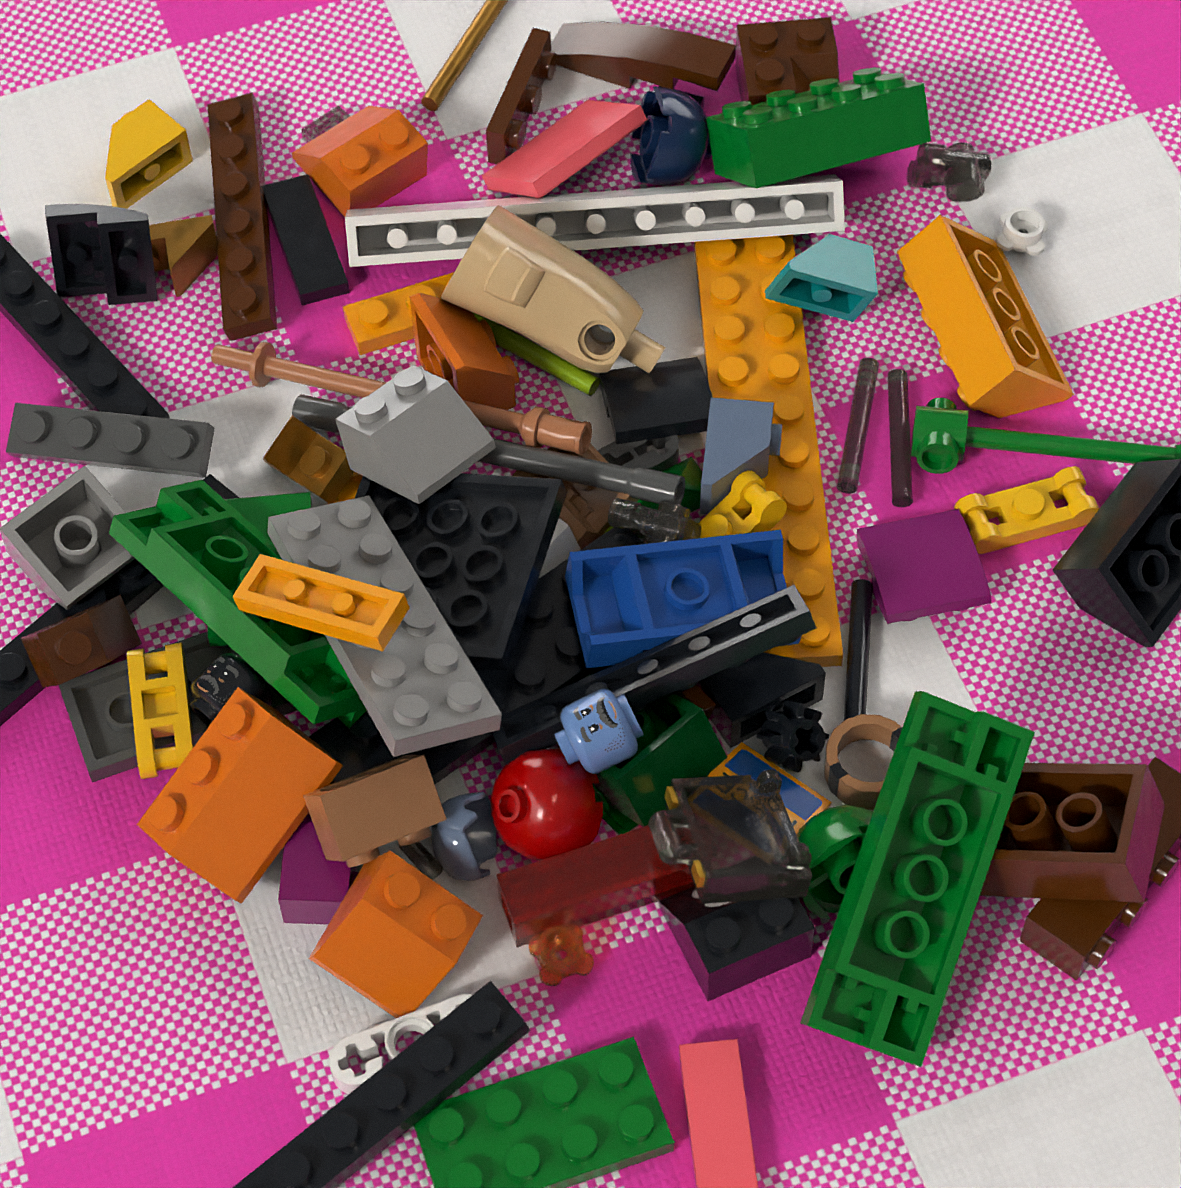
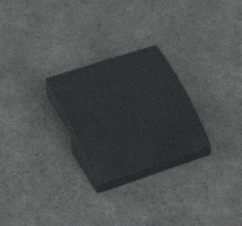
[45,204,158,305]
[598,357,712,445]

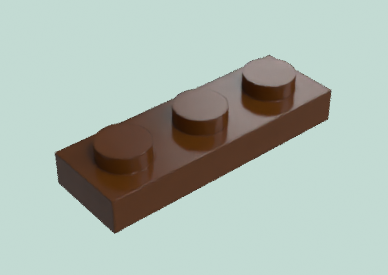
[486,28,557,165]

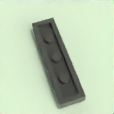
[6,403,215,478]

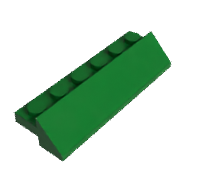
[109,479,367,728]
[800,691,1035,1067]

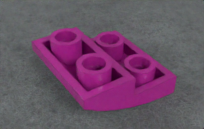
[857,509,991,624]

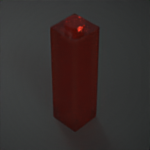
[496,812,717,948]

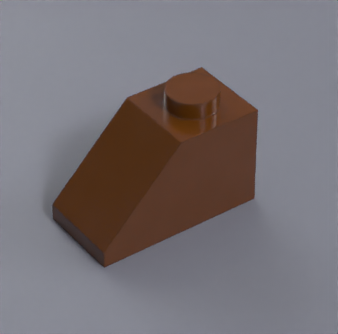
[21,595,142,688]

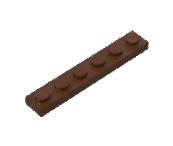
[207,92,277,341]

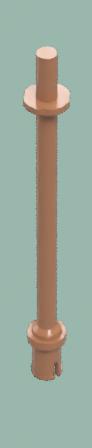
[211,342,592,455]

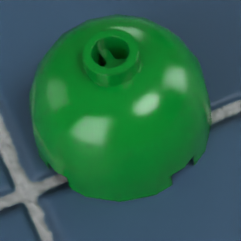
[789,805,873,919]

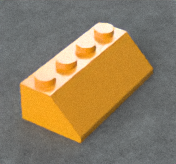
[897,215,1074,418]

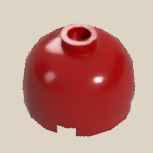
[490,749,603,861]

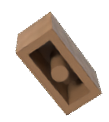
[303,755,447,867]

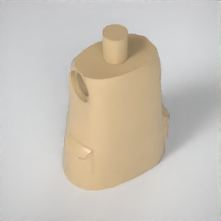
[441,205,665,373]

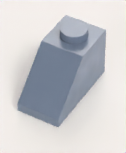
[700,397,782,514]

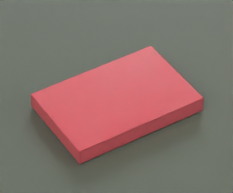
[481,100,647,198]

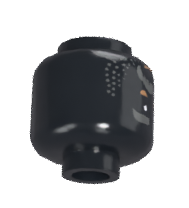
[190,653,273,727]

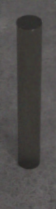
[837,358,879,494]
[887,369,913,508]

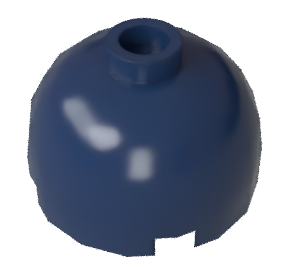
[630,86,712,185]

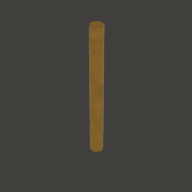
[421,0,508,111]

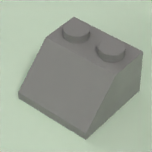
[335,365,496,504]
[0,466,136,610]

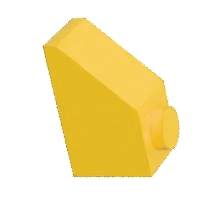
[105,99,193,209]

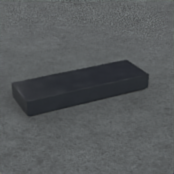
[263,174,349,305]

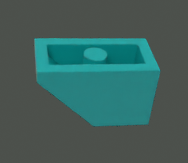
[765,234,878,322]

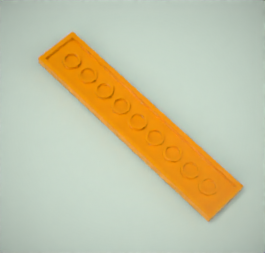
[694,235,843,667]

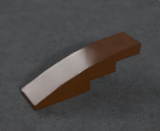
[551,22,736,91]

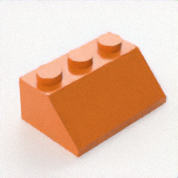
[137,687,343,904]

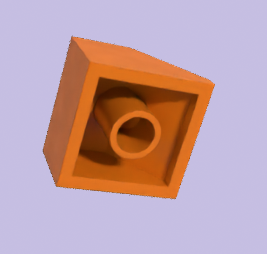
[292,105,428,217]
[410,293,520,410]
[308,851,483,1018]

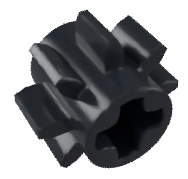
[756,700,829,772]

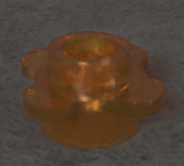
[529,924,594,986]

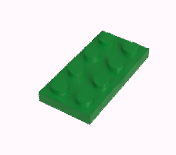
[413,1037,674,1188]

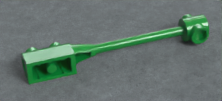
[911,398,1181,474]

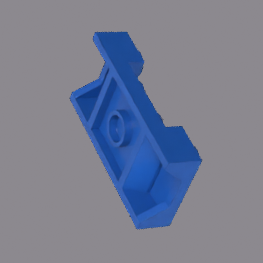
[565,530,802,668]

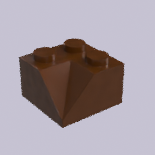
[735,17,839,105]

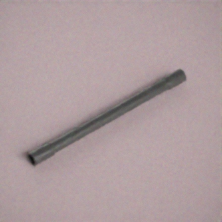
[292,394,686,508]

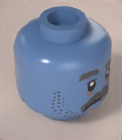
[554,689,644,774]

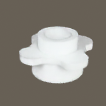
[996,207,1048,256]

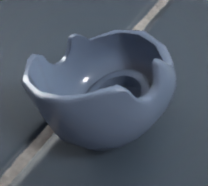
[431,792,497,881]

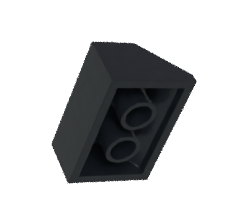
[1053,459,1181,647]

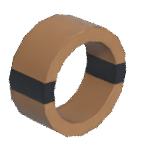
[824,714,902,810]

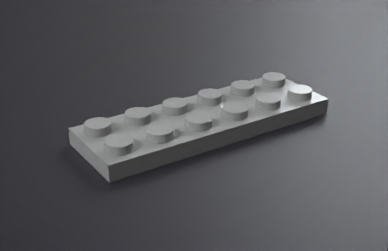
[267,496,502,757]

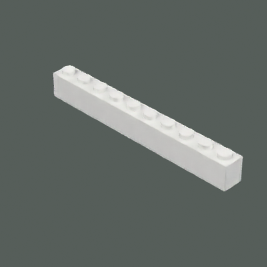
[345,174,845,267]

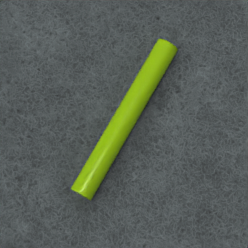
[474,313,600,396]

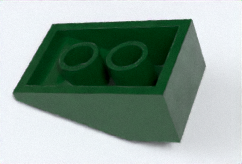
[549,665,728,828]

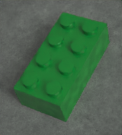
[706,68,931,188]

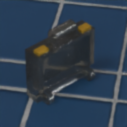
[648,769,812,904]

